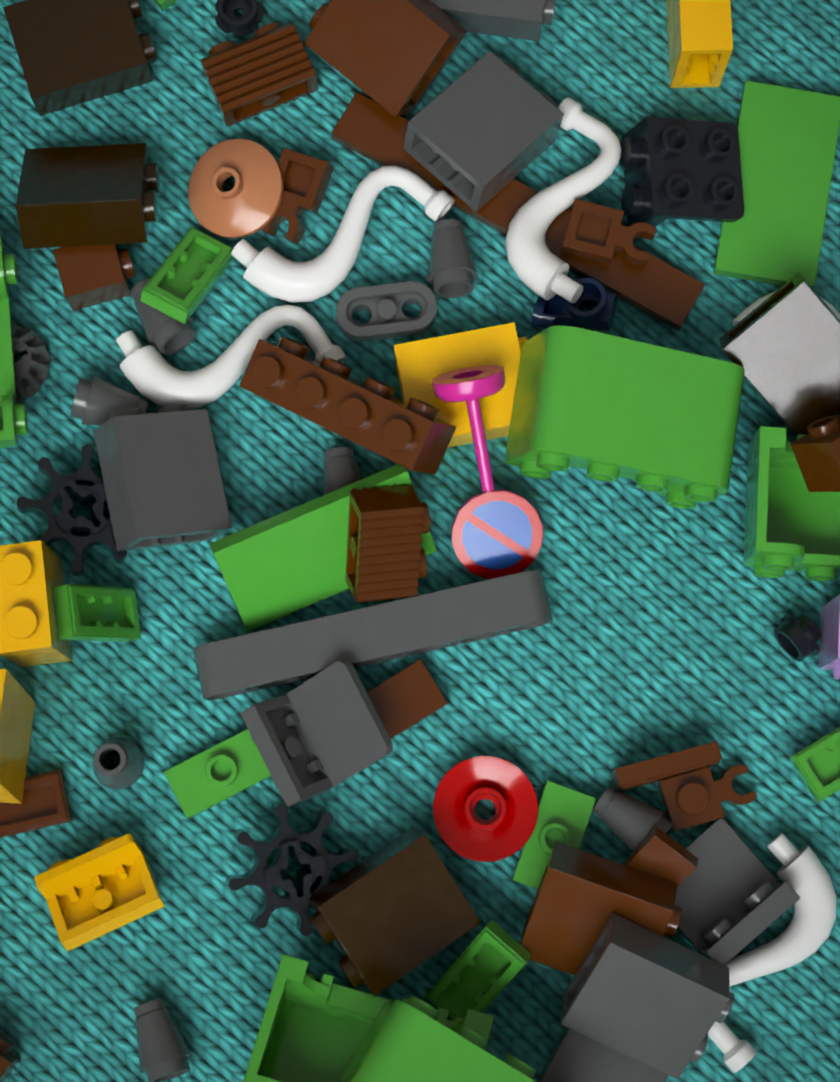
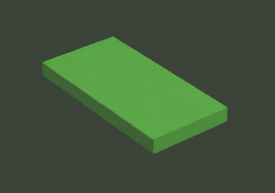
[713,80,840,288]
[209,464,437,632]

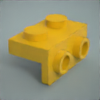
[34,834,165,952]

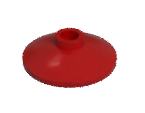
[433,756,538,862]

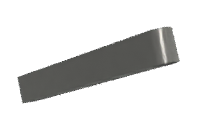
[193,570,553,701]

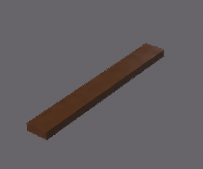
[332,92,705,331]

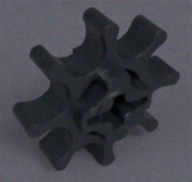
[17,445,127,576]
[226,802,359,936]

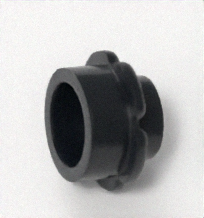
[215,0,263,37]
[773,613,822,662]

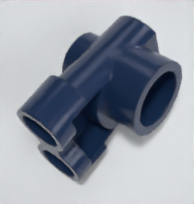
[532,273,618,331]

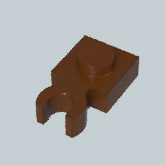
[262,148,334,244]
[561,198,657,265]
[657,765,757,832]

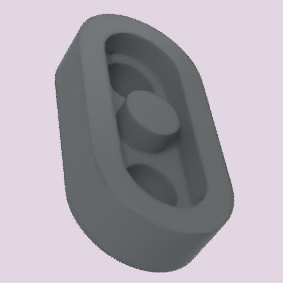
[336,281,437,342]

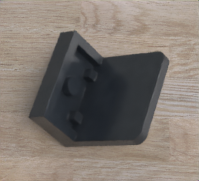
[619,116,744,227]

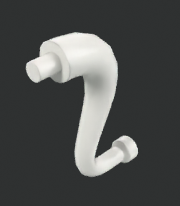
[505,97,622,303]
[231,165,455,303]
[116,304,347,410]
[708,833,837,1073]

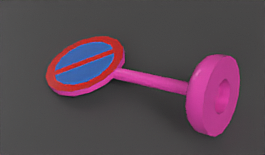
[432,365,543,579]

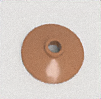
[188,139,284,238]

